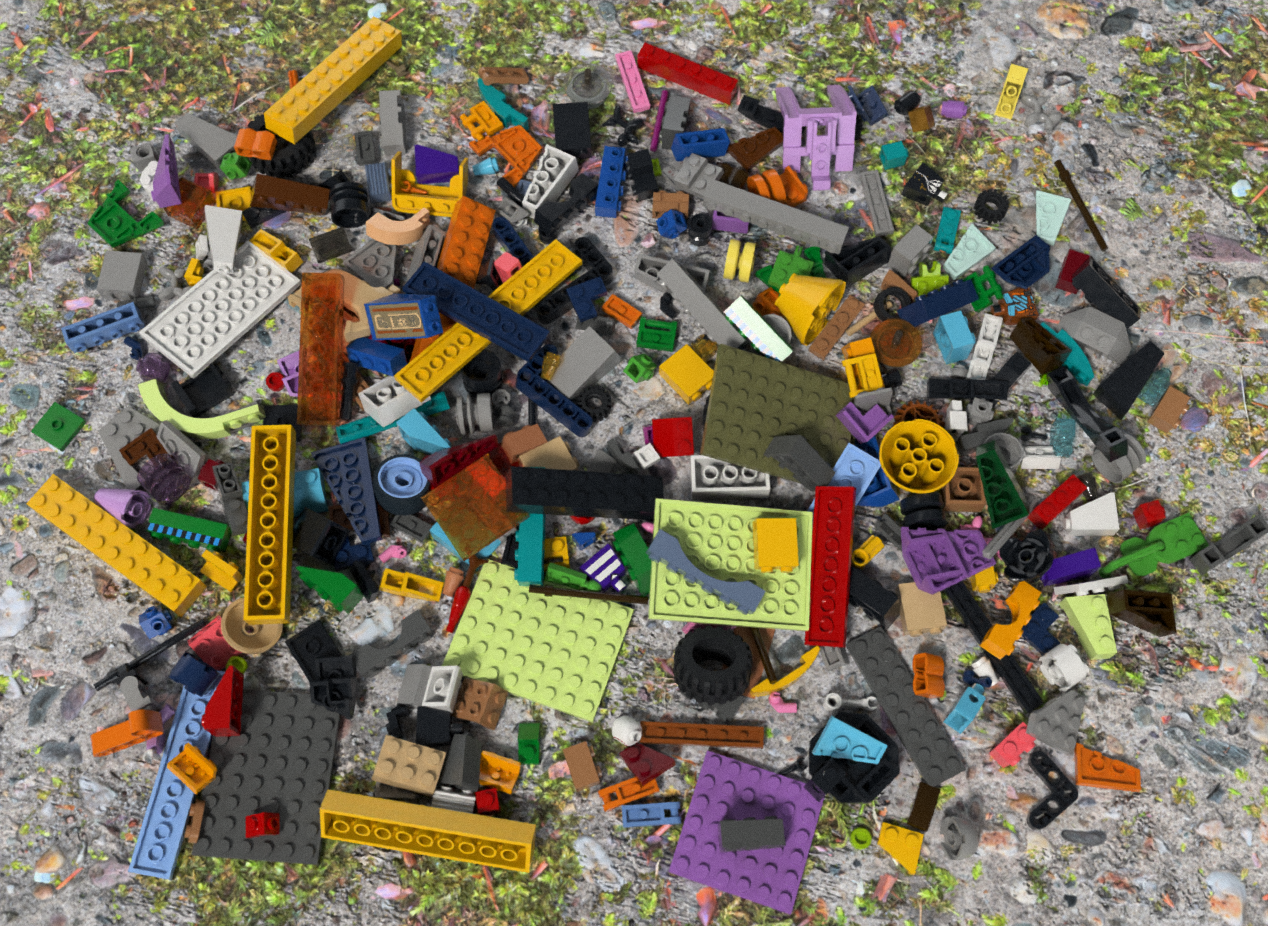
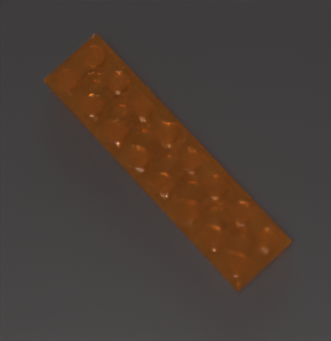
[297,272,345,427]

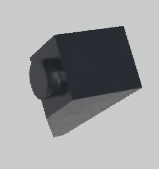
[988,352,1031,410]

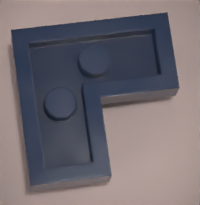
[566,277,607,323]
[333,535,375,572]
[1022,602,1061,656]

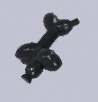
[602,105,644,146]

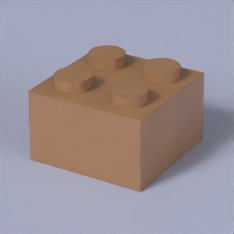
[941,467,986,512]

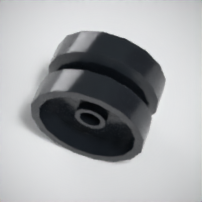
[899,493,947,531]

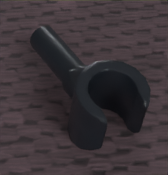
[1021,427,1047,441]
[778,757,808,776]

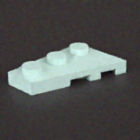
[1036,190,1071,246]
[942,224,996,281]

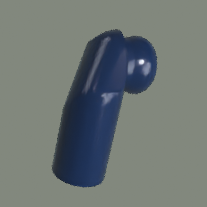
[124,336,144,360]

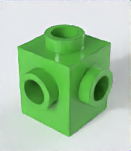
[219,152,252,180]
[623,354,657,383]

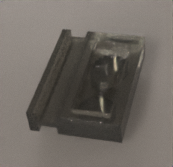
[309,227,352,264]

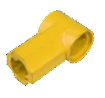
[851,535,884,570]

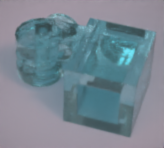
[1137,367,1172,407]
[1050,418,1076,458]

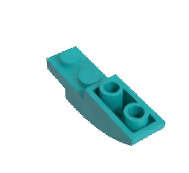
[477,78,529,131]
[1040,322,1094,387]

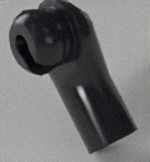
[660,293,678,320]

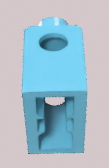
[943,683,986,734]

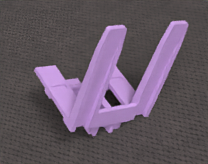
[776,85,857,191]

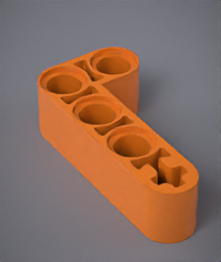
[91,709,164,757]

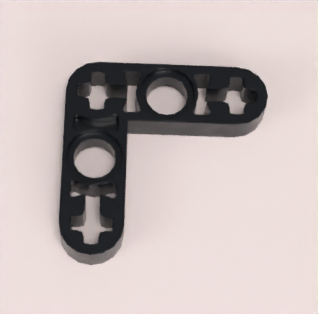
[1026,751,1078,830]

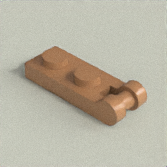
[478,67,529,86]

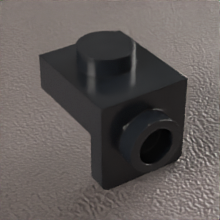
[386,706,410,739]

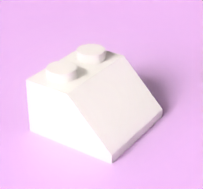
[422,666,463,713]

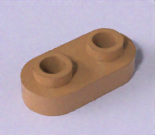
[184,799,205,843]

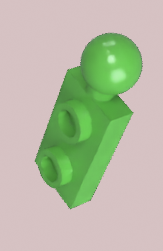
[544,562,602,592]

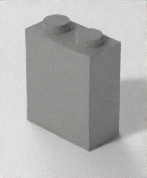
[97,251,147,301]

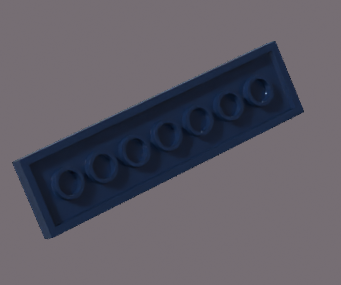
[402,261,550,363]

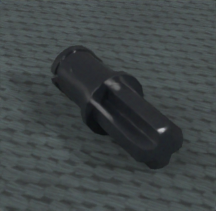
[497,177,525,207]

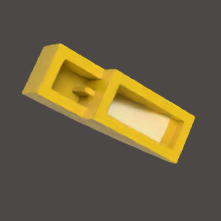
[249,229,303,273]
[379,568,444,602]

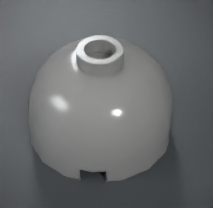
[940,816,980,860]

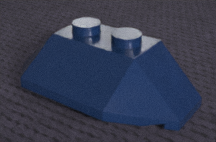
[992,235,1050,290]

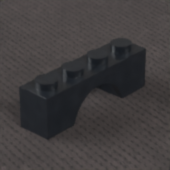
[534,173,598,234]

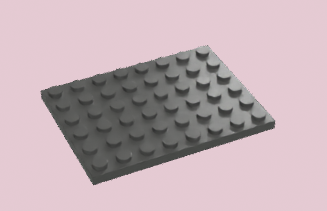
[192,690,341,865]

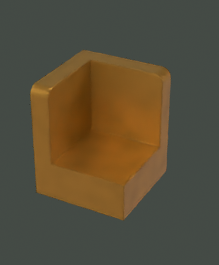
[908,105,935,132]

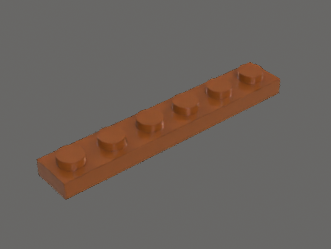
[639,721,764,749]

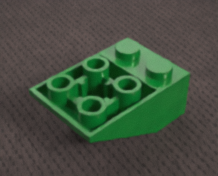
[296,566,364,614]

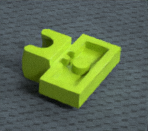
[911,260,949,296]

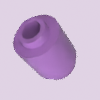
[941,100,967,119]

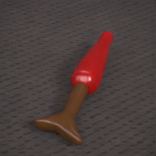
[446,550,489,634]

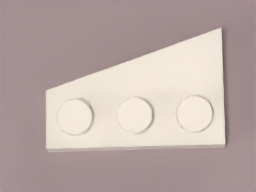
[1054,575,1128,596]

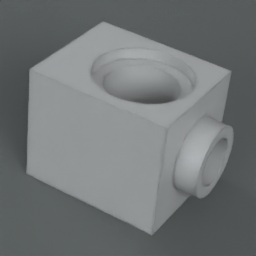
[129,142,160,172]

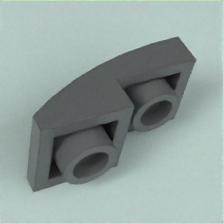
[607,438,639,475]

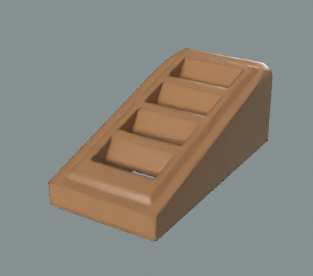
[881,269,918,304]

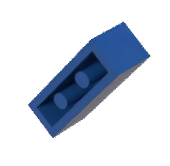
[671,128,730,161]
[346,337,407,376]

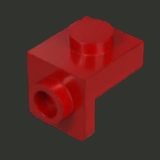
[245,812,280,838]

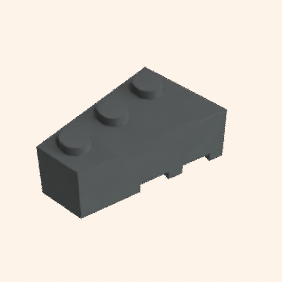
[763,435,835,491]

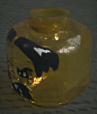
[691,334,718,362]

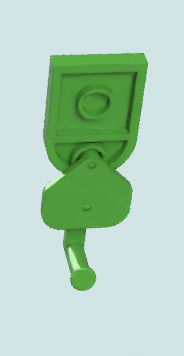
[1099,513,1209,578]

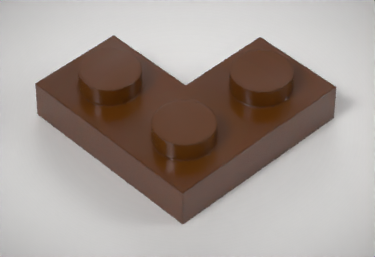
[119,428,175,470]

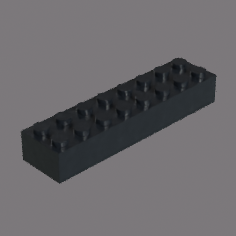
[506,466,664,520]

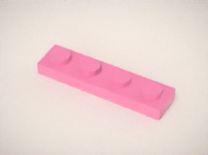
[615,50,650,113]

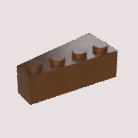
[250,174,330,216]

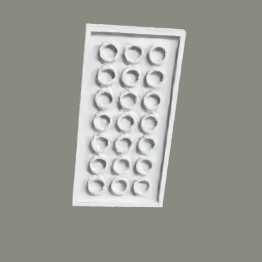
[139,240,301,379]

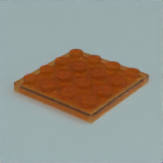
[421,454,530,561]

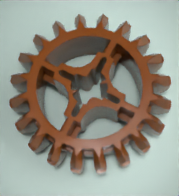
[893,400,945,428]

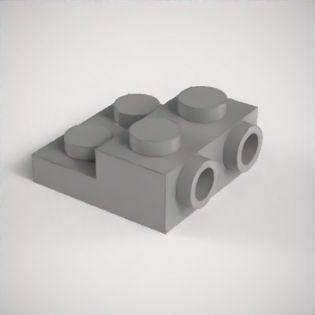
[673,153,724,199]

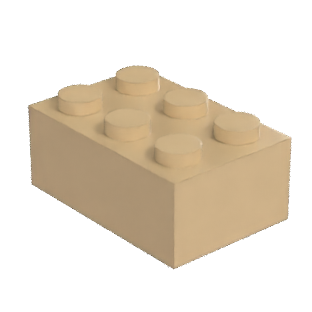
[371,735,446,797]

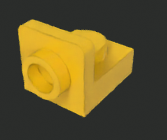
[184,258,204,286]

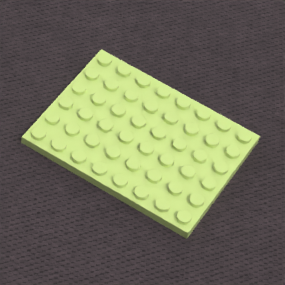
[648,498,813,631]
[442,558,634,723]

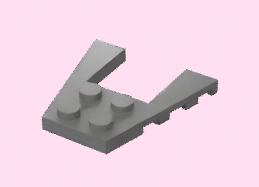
[98,407,160,490]

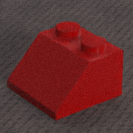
[652,417,694,457]

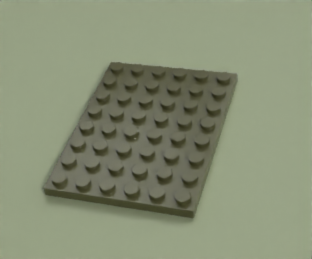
[700,344,855,483]

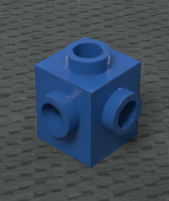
[656,209,687,239]
[138,604,173,640]

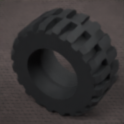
[247,111,316,178]
[673,626,753,705]

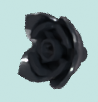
[999,529,1054,582]

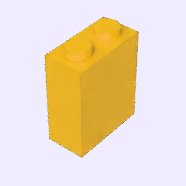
[659,344,714,405]
[752,518,799,573]

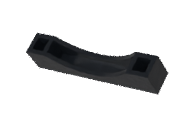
[1047,366,1128,462]

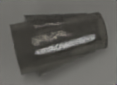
[1077,472,1098,502]

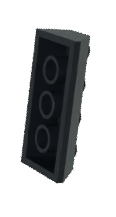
[1072,256,1141,330]

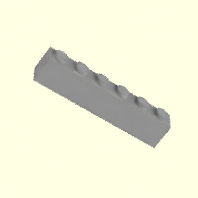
[657,258,750,350]

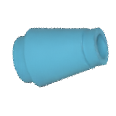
[472,157,500,176]

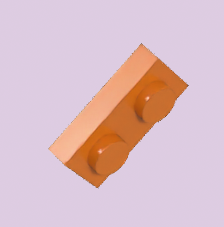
[602,294,642,330]

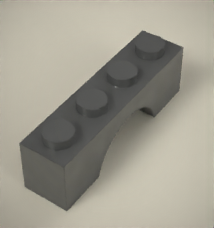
[1190,514,1268,576]
[350,610,433,679]

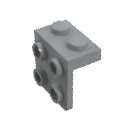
[853,388,895,428]

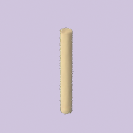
[846,301,893,336]

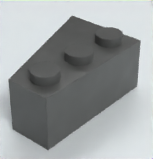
[659,95,691,150]
[718,816,786,853]

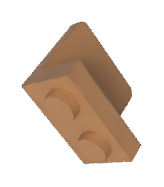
[451,678,508,730]

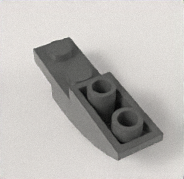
[212,462,248,536]

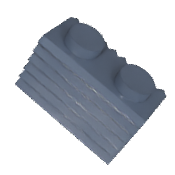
[365,162,392,203]

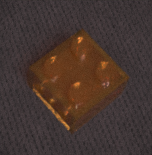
[163,177,217,230]

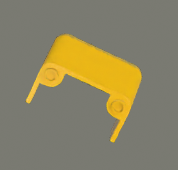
[391,151,468,217]

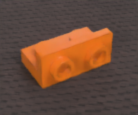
[779,166,808,208]
[752,287,786,320]

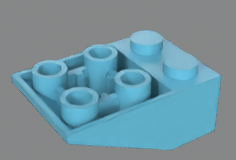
[396,408,453,455]

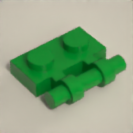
[963,265,1004,313]

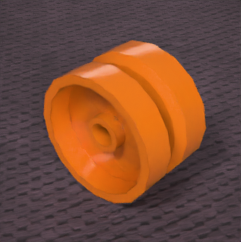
[747,168,786,205]

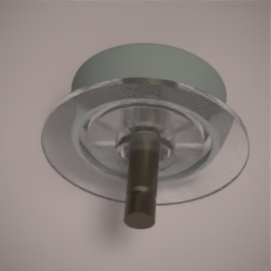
[564,63,612,109]

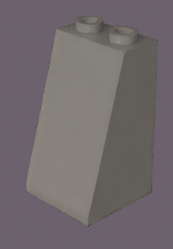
[542,326,623,402]

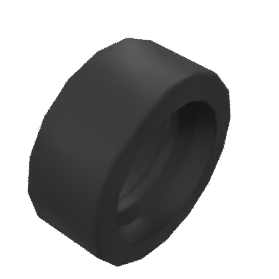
[873,287,911,324]

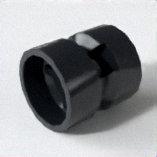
[688,213,712,246]

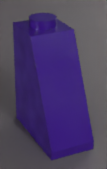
[414,145,461,184]
[1040,548,1101,586]

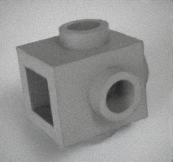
[965,398,994,426]

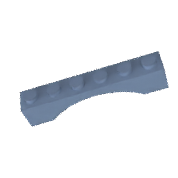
[646,529,766,615]

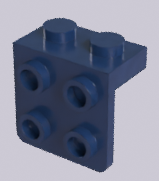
[847,84,889,126]

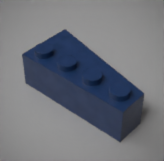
[897,279,979,331]

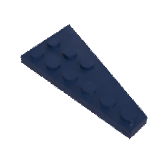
[310,437,383,545]

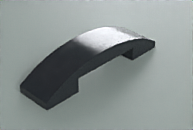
[738,95,806,135]

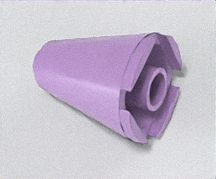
[94,488,151,528]

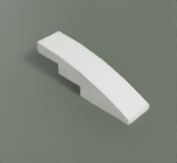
[965,313,1003,380]

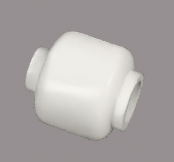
[612,716,642,746]

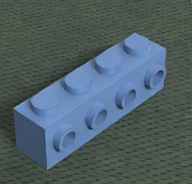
[61,302,146,353]

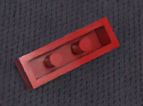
[1027,474,1087,530]

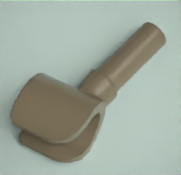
[386,61,408,77]

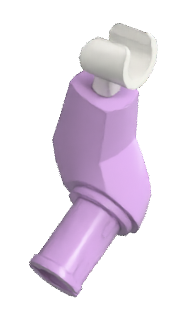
[143,704,176,764]

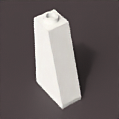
[205,205,242,274]

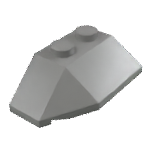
[407,224,446,281]
[1055,306,1132,365]

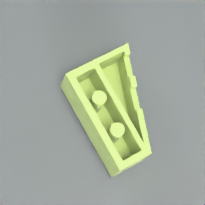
[1059,594,1117,660]

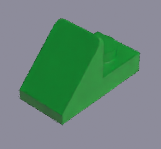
[517,723,540,765]

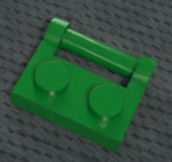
[636,316,678,352]

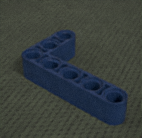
[492,217,578,280]
[515,344,593,437]

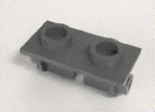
[575,315,615,335]
[874,513,902,552]

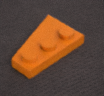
[1074,742,1141,792]

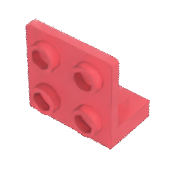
[187,615,242,671]

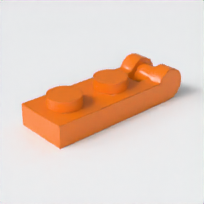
[598,777,660,812]

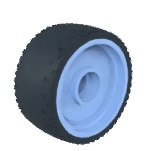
[373,454,432,516]

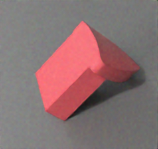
[193,172,219,193]

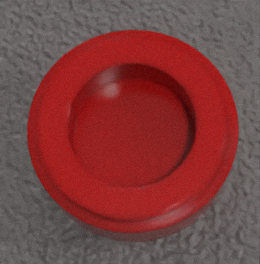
[266,372,285,392]

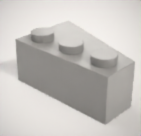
[379,90,406,156]

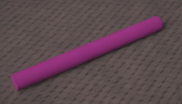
[650,90,669,152]

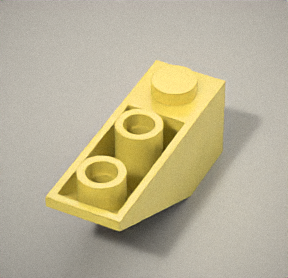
[994,64,1028,120]

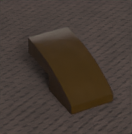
[907,781,940,832]

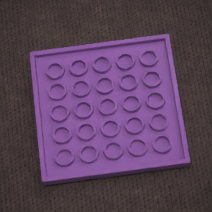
[668,750,824,915]

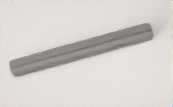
[982,496,1038,559]

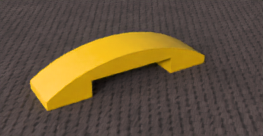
[750,645,820,697]

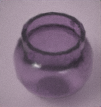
[136,352,171,384]

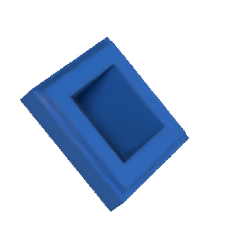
[572,532,596,551]

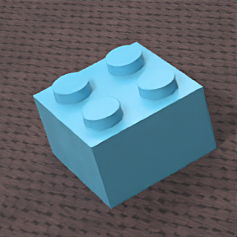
[933,310,975,365]

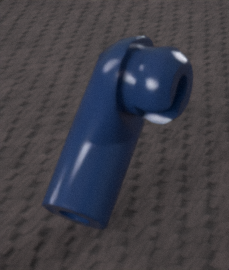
[962,670,992,688]

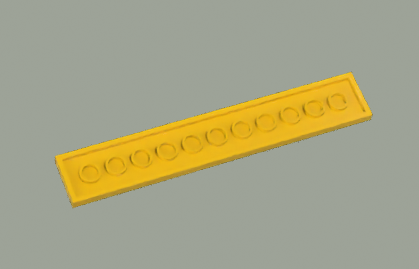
[394,239,582,403]

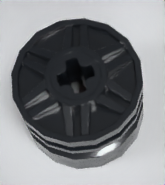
[329,182,370,228]
[461,349,503,399]

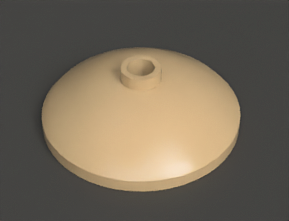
[221,598,283,654]

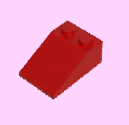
[201,666,244,737]

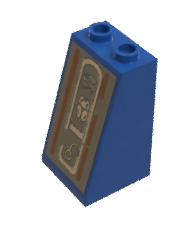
[364,293,443,340]

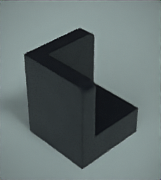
[319,170,350,200]

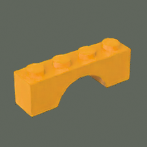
[979,581,1042,659]

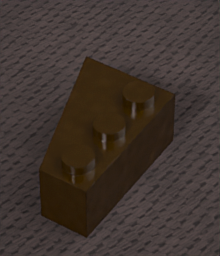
[1010,317,1072,375]
[1107,590,1177,637]

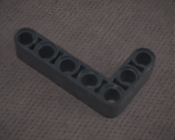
[537,237,613,324]

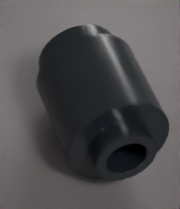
[894,90,920,115]

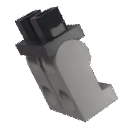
[115,663,162,712]

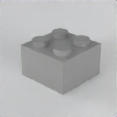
[888,224,933,279]

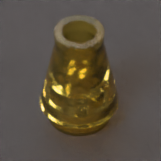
[540,352,562,381]

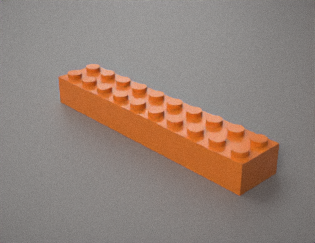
[409,196,496,362]

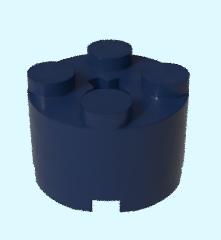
[168,651,220,697]

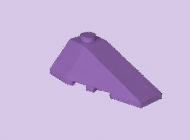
[151,134,182,208]

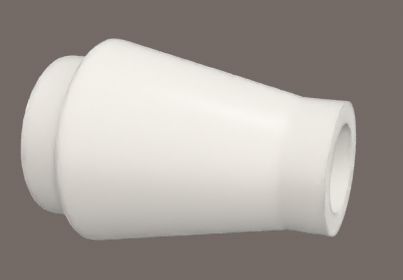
[971,656,1000,687]

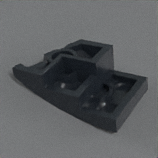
[309,655,357,720]

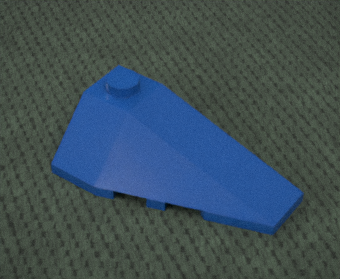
[855,434,900,507]

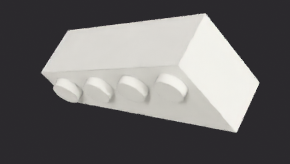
[522,144,579,219]

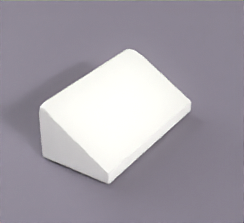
[1020,446,1061,469]

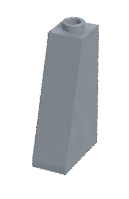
[175,113,237,170]

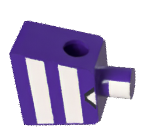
[580,544,627,593]

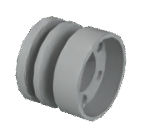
[456,393,494,435]
[1092,432,1146,483]
[976,433,1024,475]

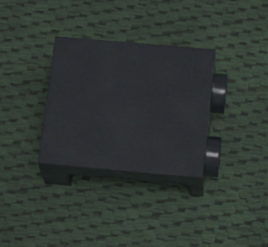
[171,363,233,418]

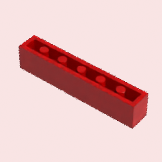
[637,42,738,105]

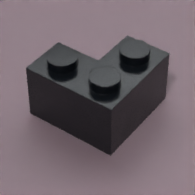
[625,149,659,201]

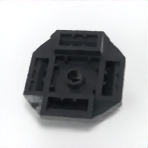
[808,712,900,804]

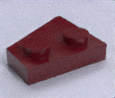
[619,743,676,786]

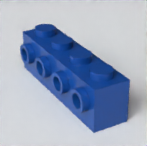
[595,146,628,218]

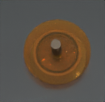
[870,319,922,368]

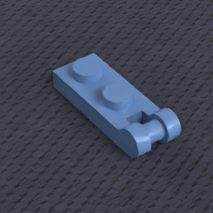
[622,802,682,828]

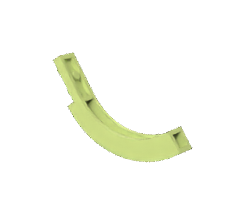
[138,379,266,439]

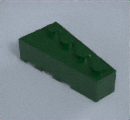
[976,440,1030,529]

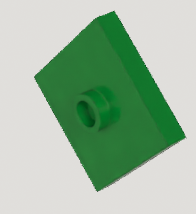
[31,402,86,452]

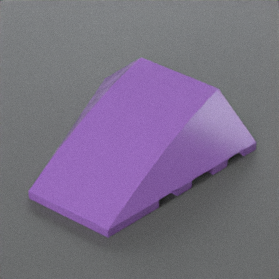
[901,527,996,595]

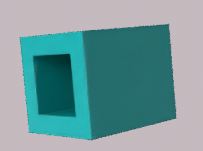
[879,141,908,170]

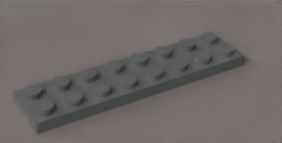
[846,626,966,787]

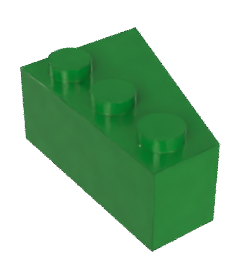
[612,523,651,596]

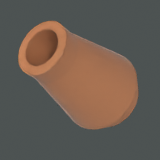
[442,567,465,597]

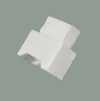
[943,400,968,441]

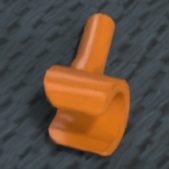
[401,181,427,195]

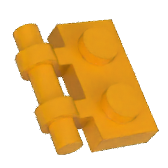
[460,101,503,141]

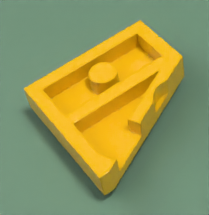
[877,822,924,875]

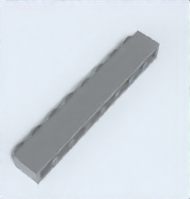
[703,179,849,254]

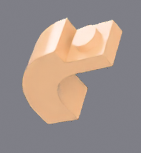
[366,208,430,245]

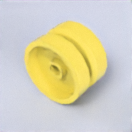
[723,239,756,283]

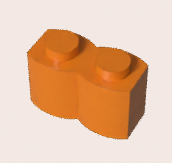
[234,128,277,160]
[912,653,945,699]

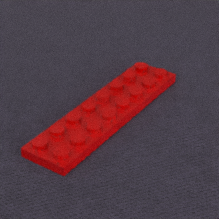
[804,486,856,648]

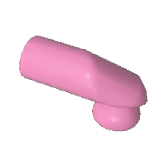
[378,545,408,563]
[769,692,797,713]

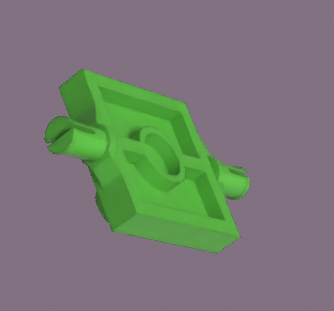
[767,245,814,297]

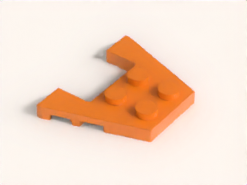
[469,125,543,188]

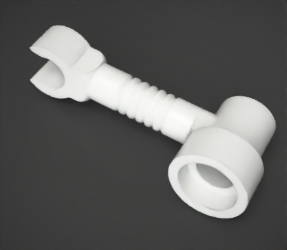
[823,693,877,711]

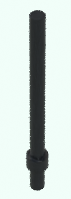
[93,619,206,691]

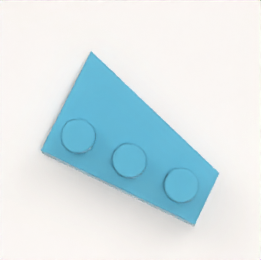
[812,715,888,764]

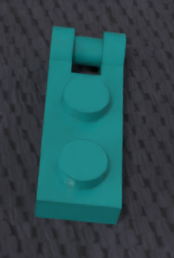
[933,207,961,254]

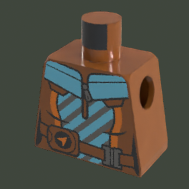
[990,287,1039,325]

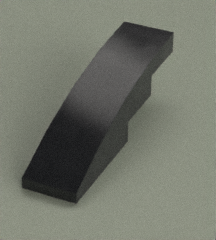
[927,379,1008,400]

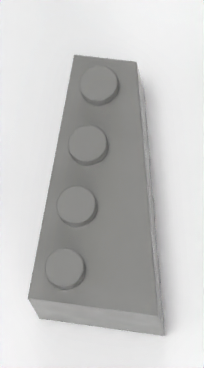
[634,254,710,294]

